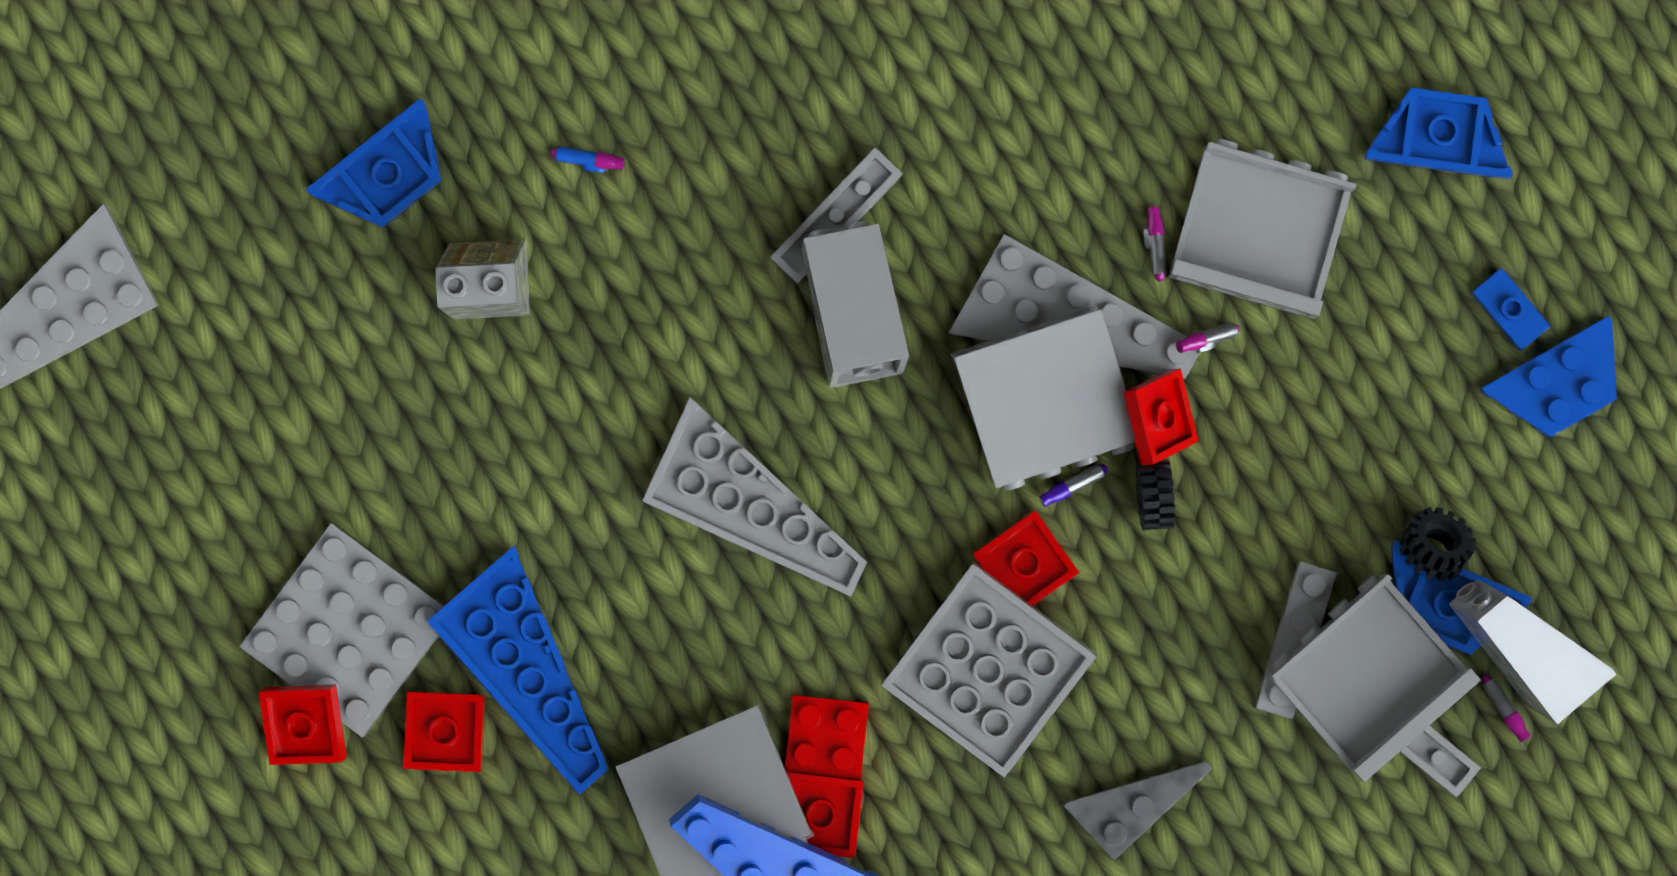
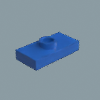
[1470,268,1551,351]

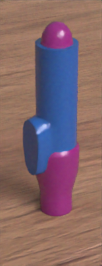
[550,146,625,172]

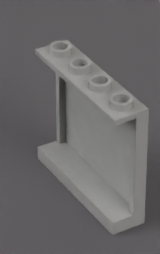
[1168,139,1356,319]
[951,306,1135,491]
[1267,574,1481,782]
[616,705,815,876]

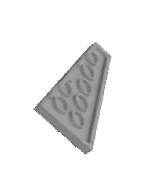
[0,203,159,389]
[948,234,1200,379]
[642,397,867,597]

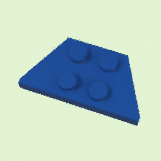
[1364,88,1513,180]
[306,98,442,228]
[1479,316,1617,438]
[1391,541,1532,655]

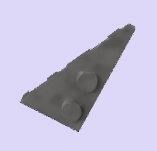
[1063,761,1212,860]

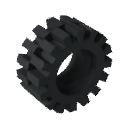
[1136,459,1175,531]
[1399,507,1476,581]

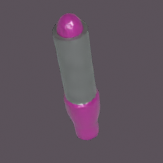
[1143,207,1167,282]
[1176,322,1240,353]
[1481,675,1531,743]

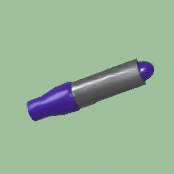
[1039,464,1108,507]

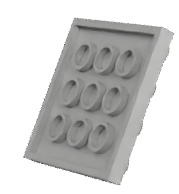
[240,523,445,738]
[881,562,1097,778]

